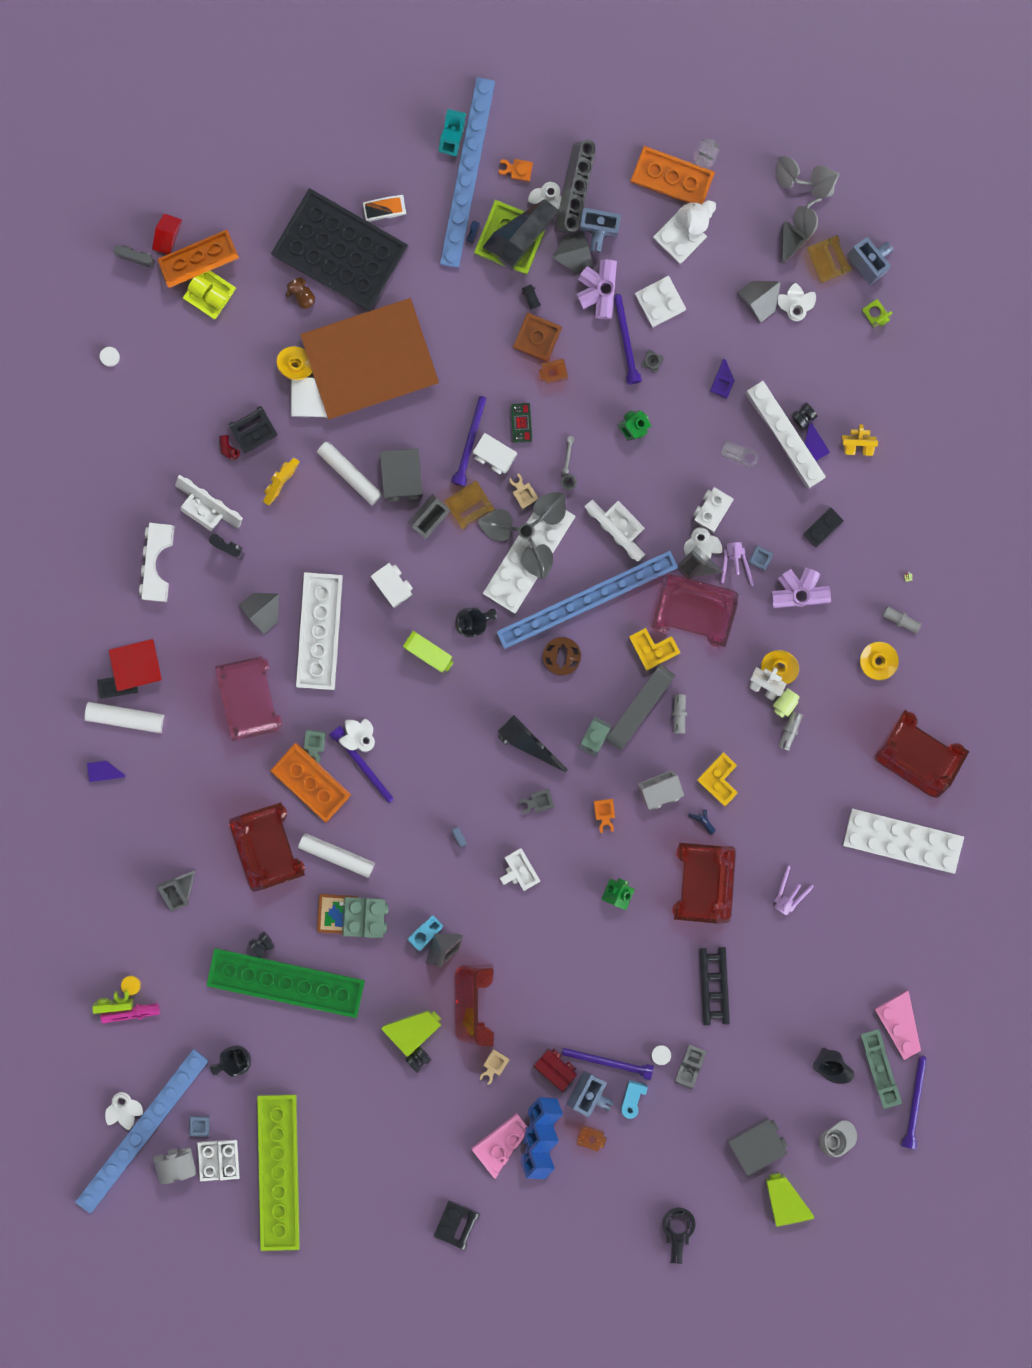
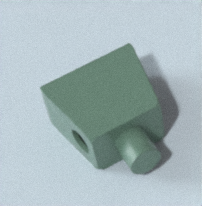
[578,716,611,757]

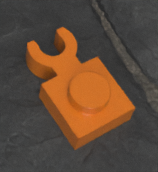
[498,159,533,182]
[594,799,615,833]

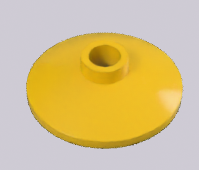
[276,346,312,380]
[860,642,899,680]
[761,650,799,684]

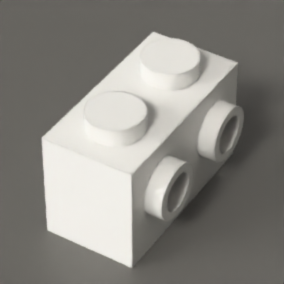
[693,487,734,533]

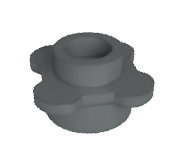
[641,350,664,373]

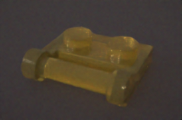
[806,235,853,284]
[444,480,495,530]

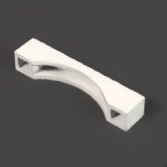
[745,381,826,490]

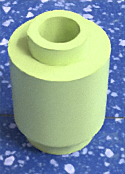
[773,688,800,718]

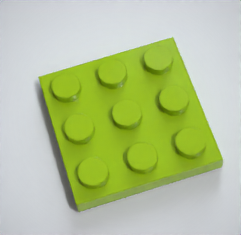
[474,200,545,275]

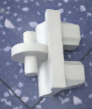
[750,667,787,701]

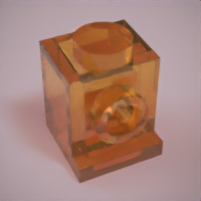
[538,358,568,384]
[576,1124,607,1151]

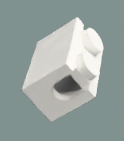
[473,433,517,475]
[371,563,413,608]

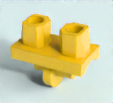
[841,424,878,456]

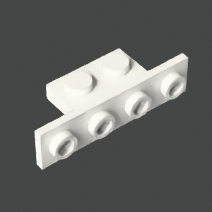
[175,475,243,532]
[584,500,646,562]

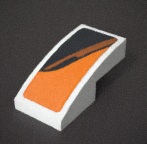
[363,195,406,222]

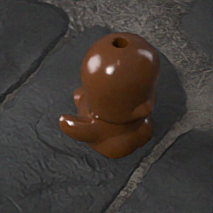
[285,277,315,309]

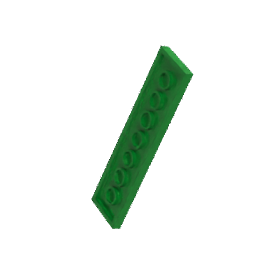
[206,948,365,1018]

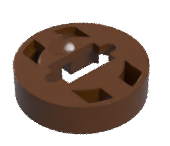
[543,637,581,676]

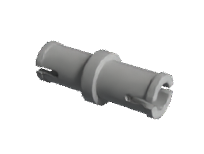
[882,606,922,634]
[672,694,687,734]
[778,711,803,751]

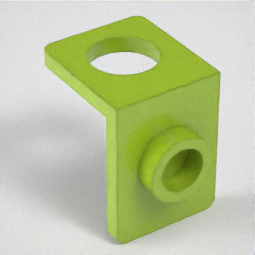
[862,299,893,327]

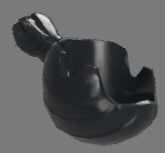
[455,608,497,638]
[210,1045,251,1077]

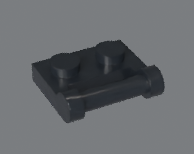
[228,406,278,454]
[209,534,245,560]
[434,1200,480,1250]

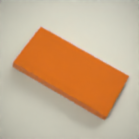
[630,146,715,204]
[157,229,239,288]
[270,743,352,823]

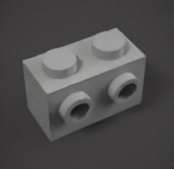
[637,770,684,810]

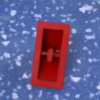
[152,213,182,255]

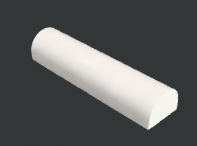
[317,442,382,506]
[85,702,164,733]
[298,833,375,878]

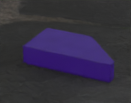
[709,358,735,399]
[804,422,830,461]
[87,761,125,782]

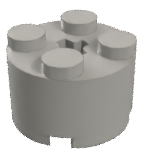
[153,1147,196,1184]

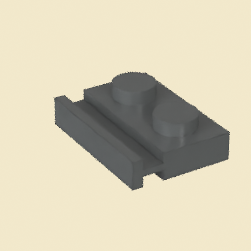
[113,245,155,269]

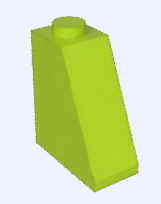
[403,631,454,673]
[381,1009,442,1057]
[765,1172,814,1227]

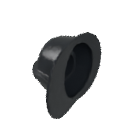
[813,1047,854,1084]

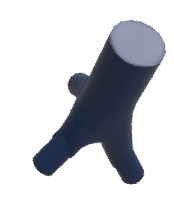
[688,810,716,835]

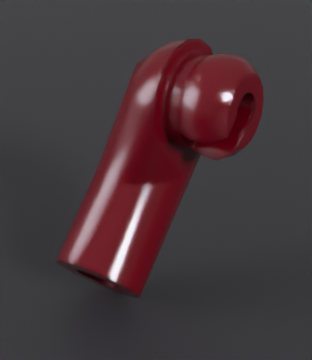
[219,435,240,460]

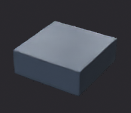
[748,545,774,571]
[452,826,467,847]
[189,1116,210,1136]

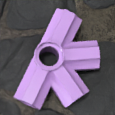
[577,259,617,319]
[771,568,831,608]

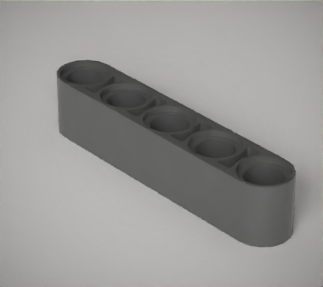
[556,139,596,233]
[605,664,675,751]

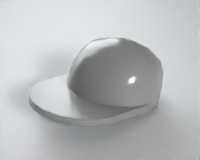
[819,1120,857,1157]

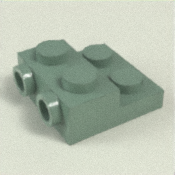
[342,897,388,938]

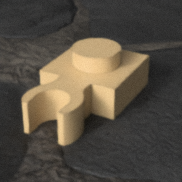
[510,474,538,509]
[480,1048,510,1085]

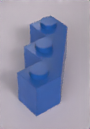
[521,1097,563,1179]

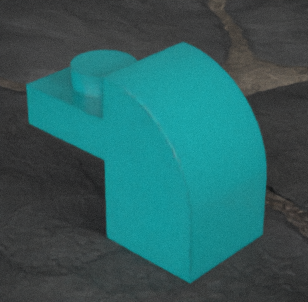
[438,109,466,157]

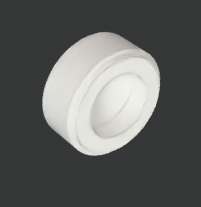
[100,347,120,367]
[652,1045,671,1065]

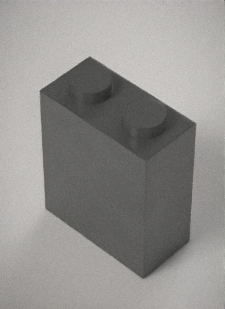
[380,448,423,502]
[727,1117,788,1176]

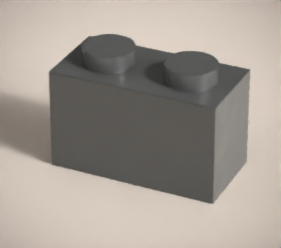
[408,494,451,539]

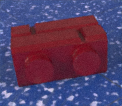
[533,1048,577,1092]

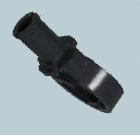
[662,1207,696,1264]

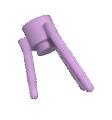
[720,542,754,586]
[774,865,814,915]

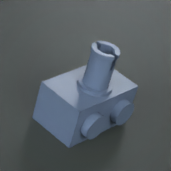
[580,208,621,253]
[847,237,893,285]
[566,1070,613,1117]

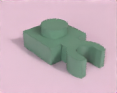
[304,729,326,763]

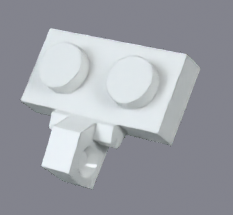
[499,848,540,891]

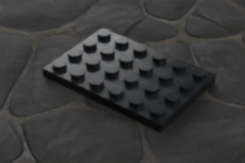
[271,188,408,311]

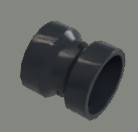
[791,402,818,429]
[248,931,275,958]
[405,1046,432,1073]

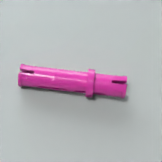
[100,1003,160,1024]

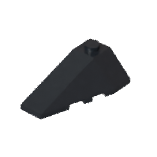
[482,199,560,271]
[498,715,568,772]

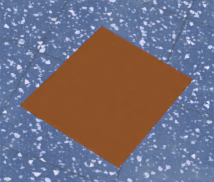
[300,298,439,420]

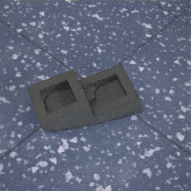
[674,1044,707,1089]

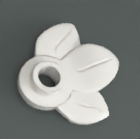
[528,182,562,215]
[778,283,816,321]
[684,527,722,558]
[339,719,375,752]
[105,1092,143,1130]

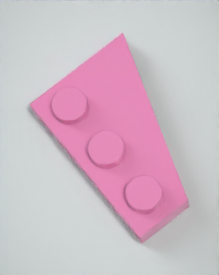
[874,990,921,1060]
[471,1113,528,1179]

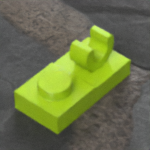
[92,990,134,1014]

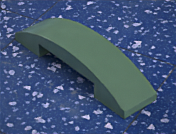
[860,1029,902,1109]

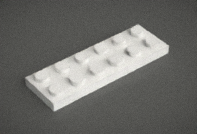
[483,510,576,614]
[296,572,343,690]
[842,809,964,874]

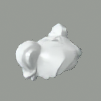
[677,200,716,235]

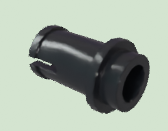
[521,284,541,310]

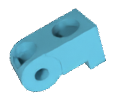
[407,915,443,951]
[621,1080,648,1119]

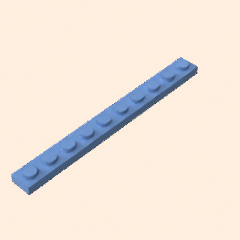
[440,77,495,268]
[497,551,678,649]
[76,1049,209,1214]

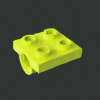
[183,271,236,320]

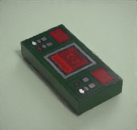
[511,403,532,443]

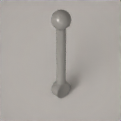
[562,436,575,475]

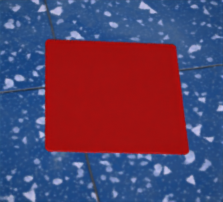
[109,639,162,691]

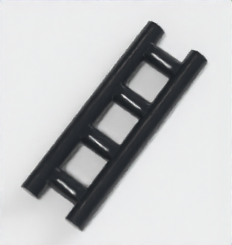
[699,947,730,1025]

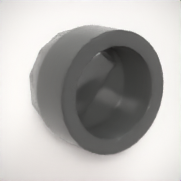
[561,474,577,490]

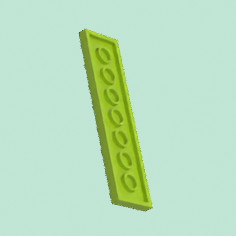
[257,1094,300,1251]

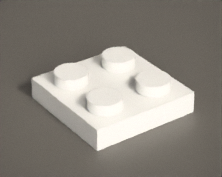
[653,212,707,264]
[635,276,686,328]

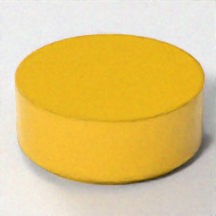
[121,976,141,995]

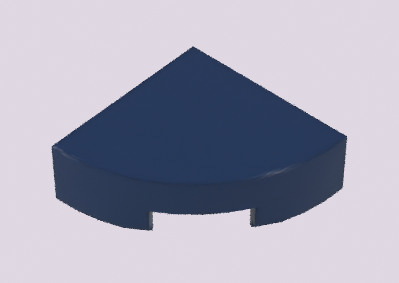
[466,221,480,244]

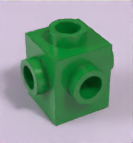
[617,410,652,441]
[601,878,635,910]

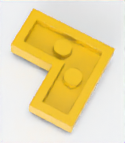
[263,457,300,506]
[629,628,680,671]
[697,752,738,806]

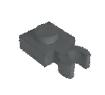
[519,789,554,813]

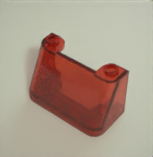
[874,710,970,798]
[229,802,305,892]
[673,843,736,924]
[455,964,494,1046]

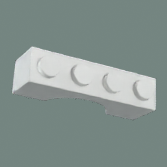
[139,523,175,602]

